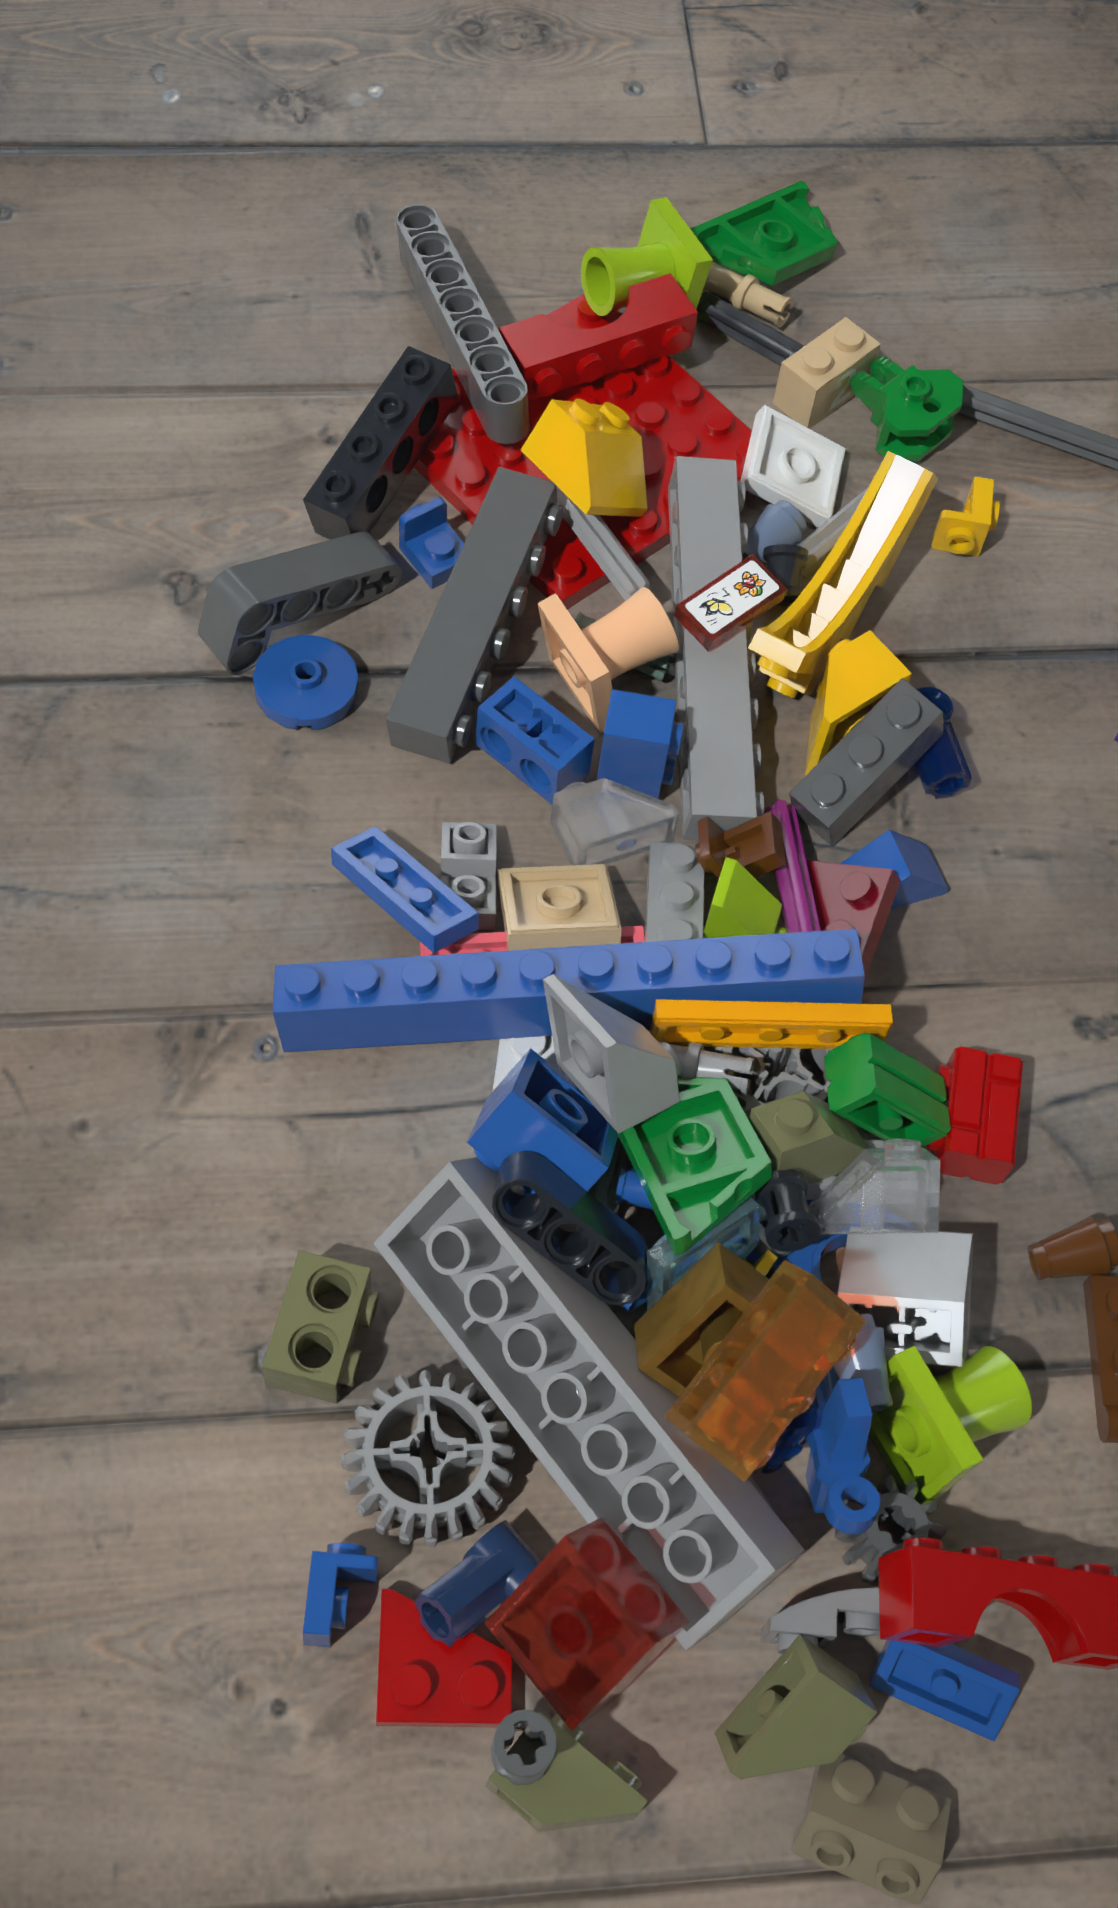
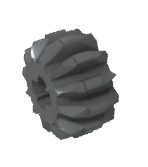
[835,1475,946,1584]

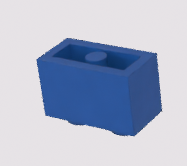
[594,689,683,804]

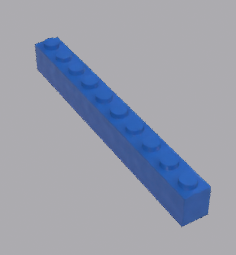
[273,929,865,1052]

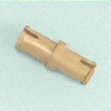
[703,262,793,327]

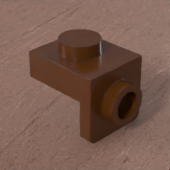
[695,811,786,879]

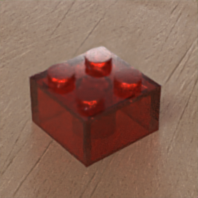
[485,1517,690,1731]

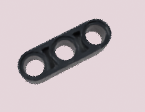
[492,1151,648,1306]

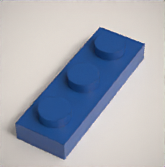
[331,826,479,953]

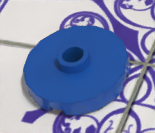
[253,634,359,730]

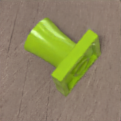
[581,197,713,316]
[869,1346,1032,1505]

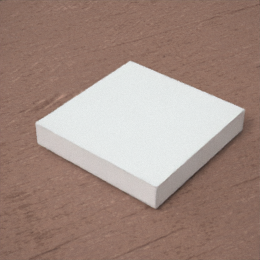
[741,405,846,528]

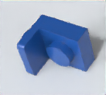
[399,497,464,589]
[303,1543,378,1647]

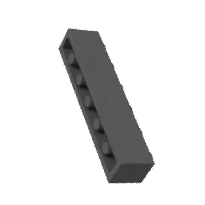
[386,467,563,764]

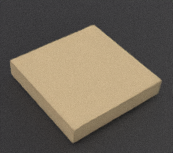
[498,864,622,951]

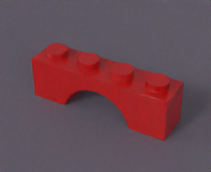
[499,273,698,401]
[878,1538,1118,1670]

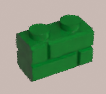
[824,1032,951,1148]

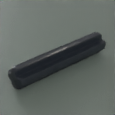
[696,291,804,366]

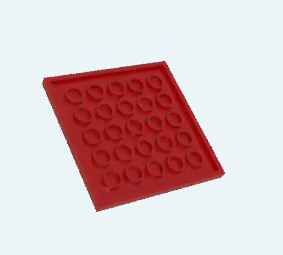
[414,294,752,610]

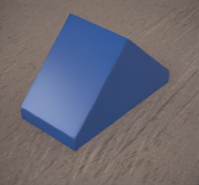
[840,829,948,909]

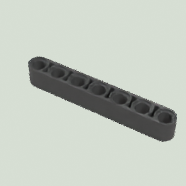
[396,204,530,444]

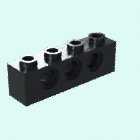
[303,346,459,540]

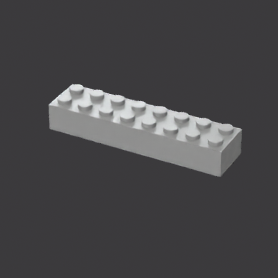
[373,1157,805,1651]

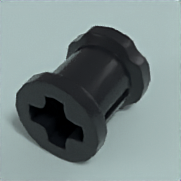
[762,544,808,606]
[754,1169,821,1252]

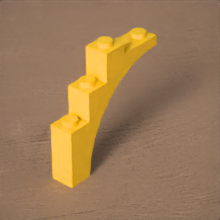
[748,451,938,698]

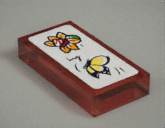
[673,554,788,651]

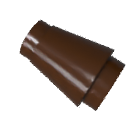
[1027,1216,1118,1280]

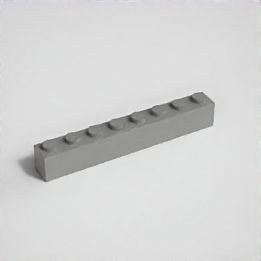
[668,456,764,840]

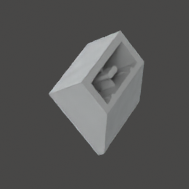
[837,1225,973,1367]

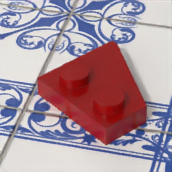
[376,1589,512,1728]

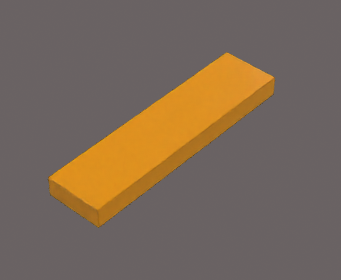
[650,999,893,1049]

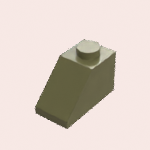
[749,1091,874,1195]
[714,1634,878,1779]

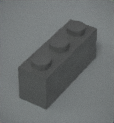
[789,678,943,847]

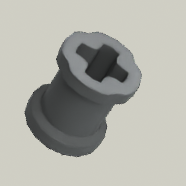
[491,1710,557,1785]

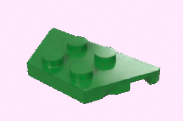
[690,180,838,286]
[618,1077,772,1256]

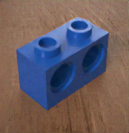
[475,676,595,806]

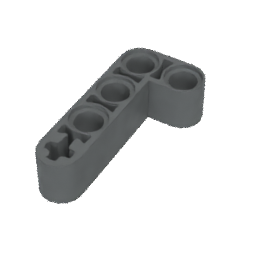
[198,531,402,675]

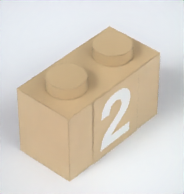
[773,317,881,429]

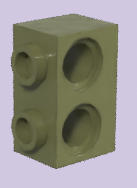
[262,1250,379,1404]

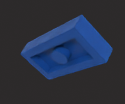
[870,1640,1020,1741]

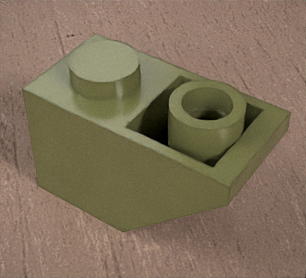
[485,1710,648,1832]

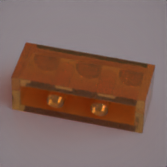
[664,1260,867,1482]

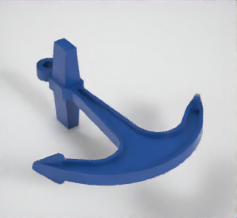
[622,1198,973,1535]

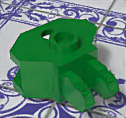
[850,356,963,461]

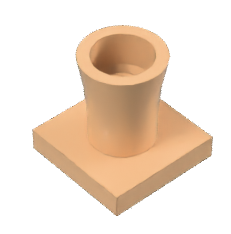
[537,587,679,734]

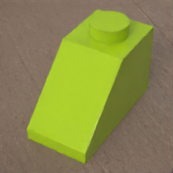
[703,857,786,938]

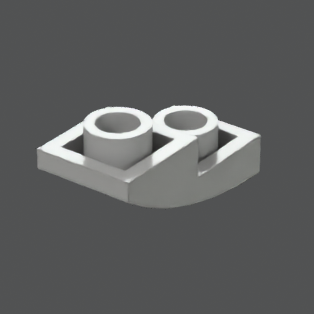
[440,822,496,930]
[760,1587,880,1654]

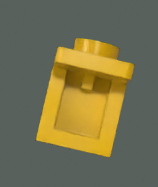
[931,476,1000,557]

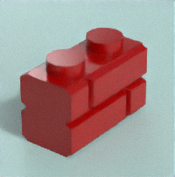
[926,1046,1023,1185]

